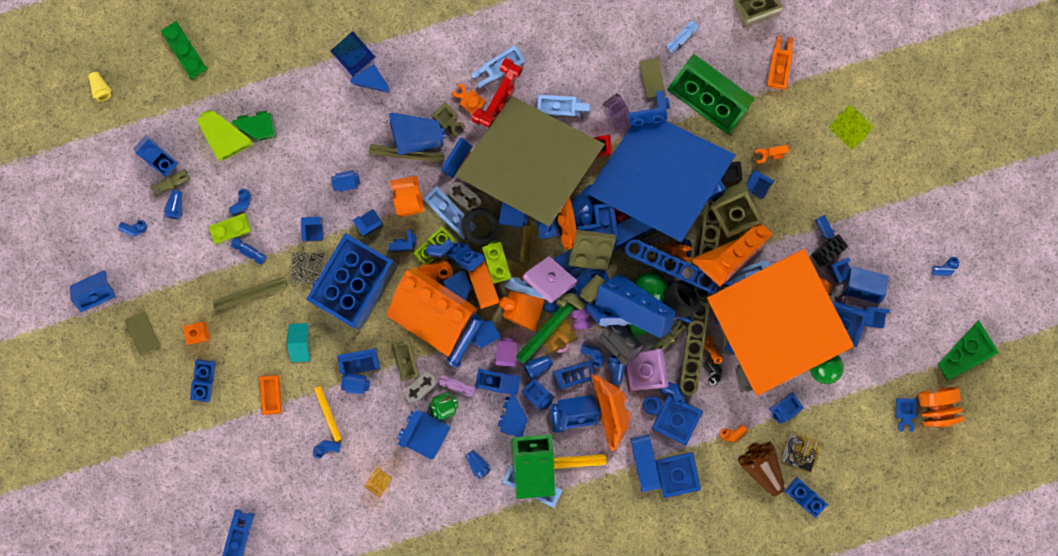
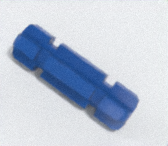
[230,238,267,265]

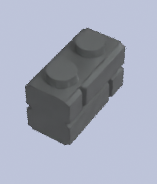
[599,325,643,365]

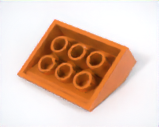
[386,267,478,357]

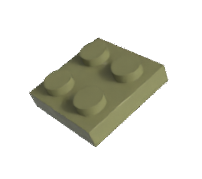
[568,230,616,270]

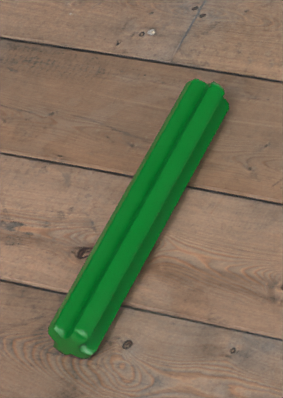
[516,303,574,363]

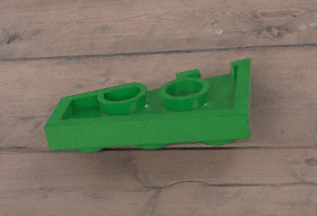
[937,320,999,381]

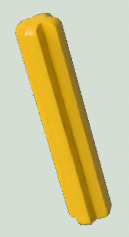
[554,454,607,469]

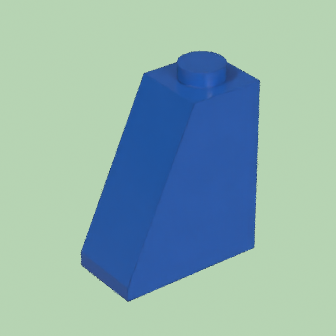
[389,112,446,155]

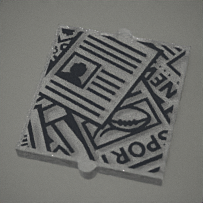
[289,252,326,284]

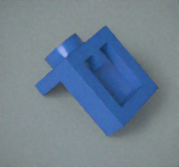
[389,230,417,252]
[521,378,555,411]
[769,392,804,424]

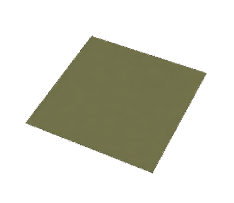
[455,96,605,227]

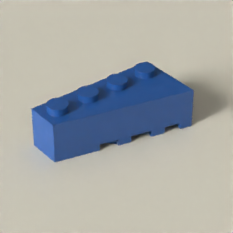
[595,274,675,338]

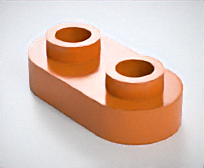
[417,260,453,282]

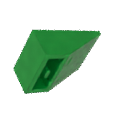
[510,434,555,499]

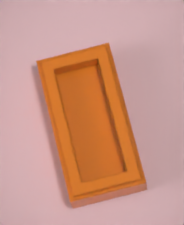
[259,375,282,415]

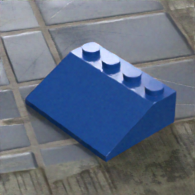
[306,233,399,330]

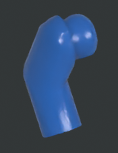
[229,189,251,216]
[118,220,147,237]
[426,239,455,257]
[932,257,960,276]
[313,440,341,458]

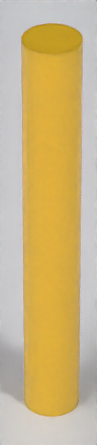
[314,386,342,442]

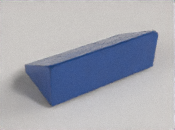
[441,138,473,178]

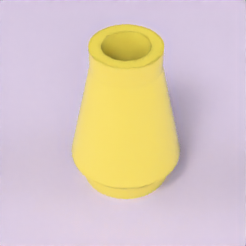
[88,72,111,102]

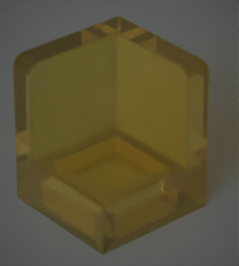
[506,258,527,280]
[363,465,392,497]

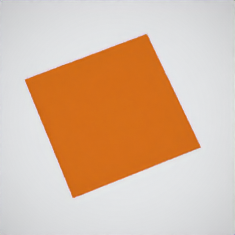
[707,248,854,396]

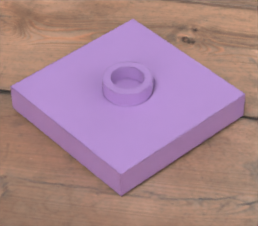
[523,256,577,303]
[626,348,669,392]

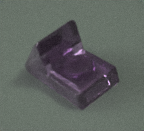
[602,93,630,132]

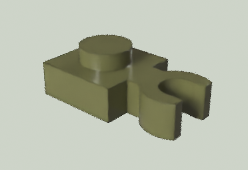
[431,102,465,137]

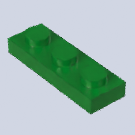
[161,21,208,79]

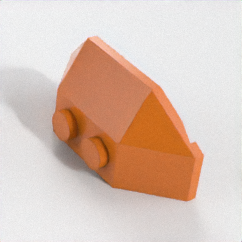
[591,374,631,451]

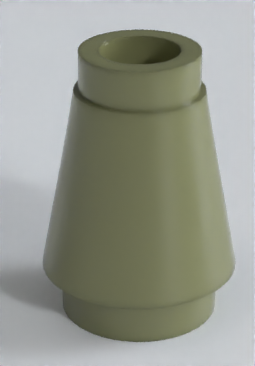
[579,274,606,304]

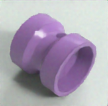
[571,309,592,330]

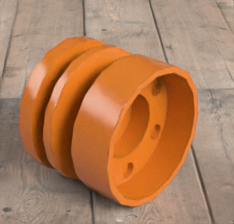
[918,387,965,428]

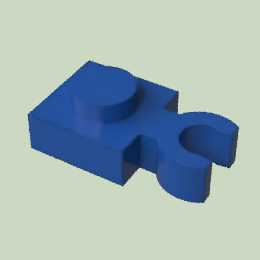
[895,398,917,432]

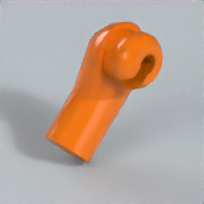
[704,336,723,364]

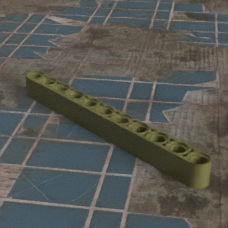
[679,194,722,395]

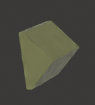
[733,0,783,28]

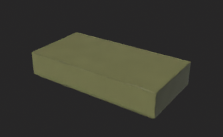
[639,58,666,99]

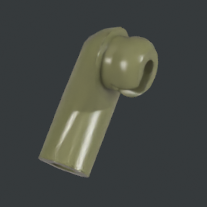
[556,293,586,310]

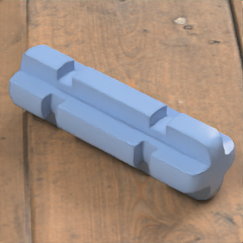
[667,21,698,53]

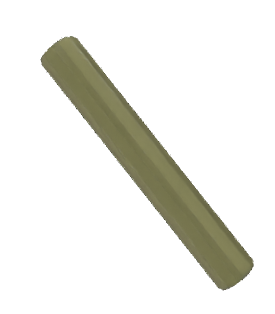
[369,144,445,163]
[213,277,288,310]

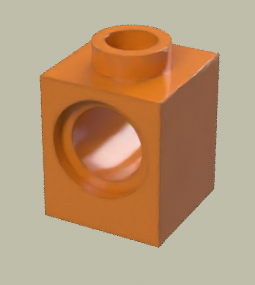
[183,322,210,345]

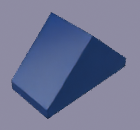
[350,64,390,93]

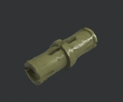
[150,169,191,197]
[652,319,687,352]

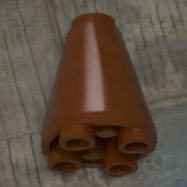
[737,441,785,496]

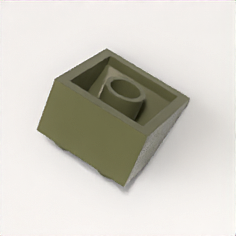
[711,181,763,237]

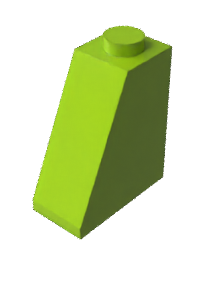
[196,110,255,162]

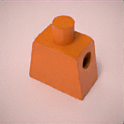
[500,291,545,331]

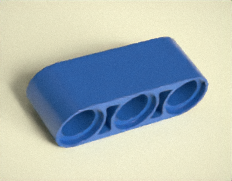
[630,434,661,493]

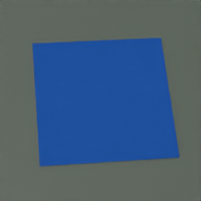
[587,120,736,242]

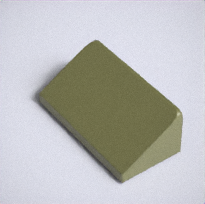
[124,312,160,355]

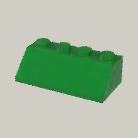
[667,53,755,134]

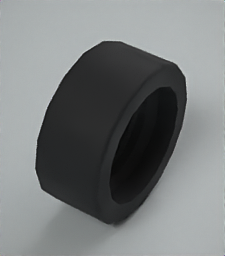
[461,207,500,245]
[663,280,700,319]

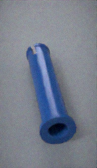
[446,314,484,367]

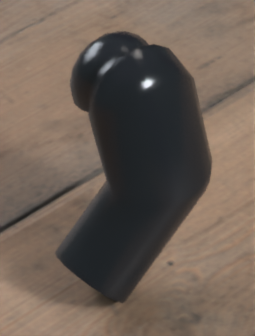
[704,357,722,386]

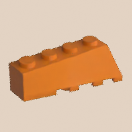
[691,223,773,286]

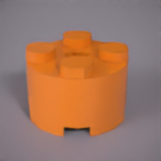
[390,175,425,218]

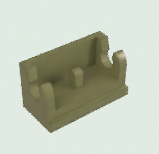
[392,340,420,381]

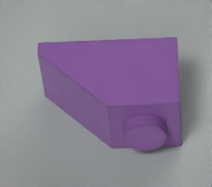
[496,338,517,366]

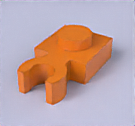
[451,83,486,115]

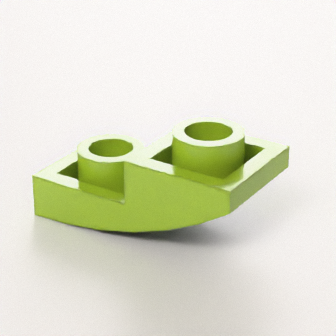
[413,227,455,264]

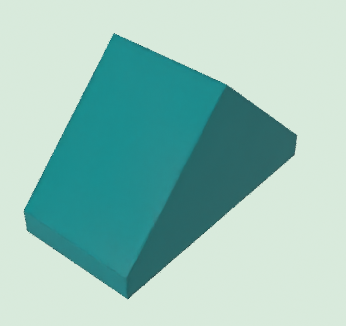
[287,323,310,362]

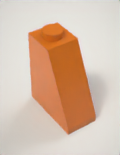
[468,260,500,309]

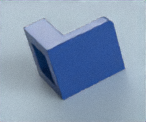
[746,170,774,199]
[353,209,384,237]
[301,216,323,241]
[827,258,850,283]
[863,306,890,328]

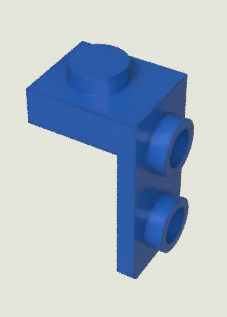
[628,91,670,126]

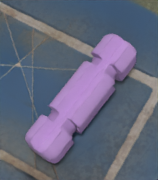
[438,375,475,397]

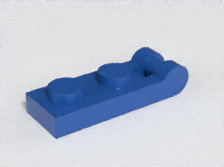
[222,509,255,556]

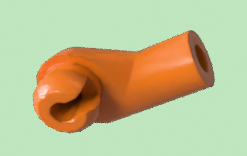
[720,424,748,442]

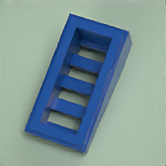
[552,360,595,389]

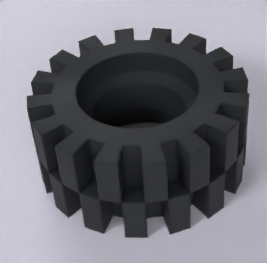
[811,234,848,267]

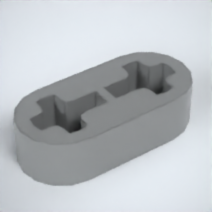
[449,182,481,210]
[405,372,438,402]

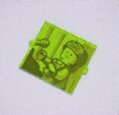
[828,105,874,150]

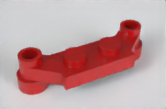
[471,57,523,128]

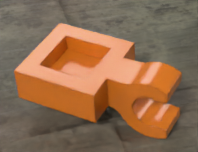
[754,145,789,164]
[659,242,692,262]

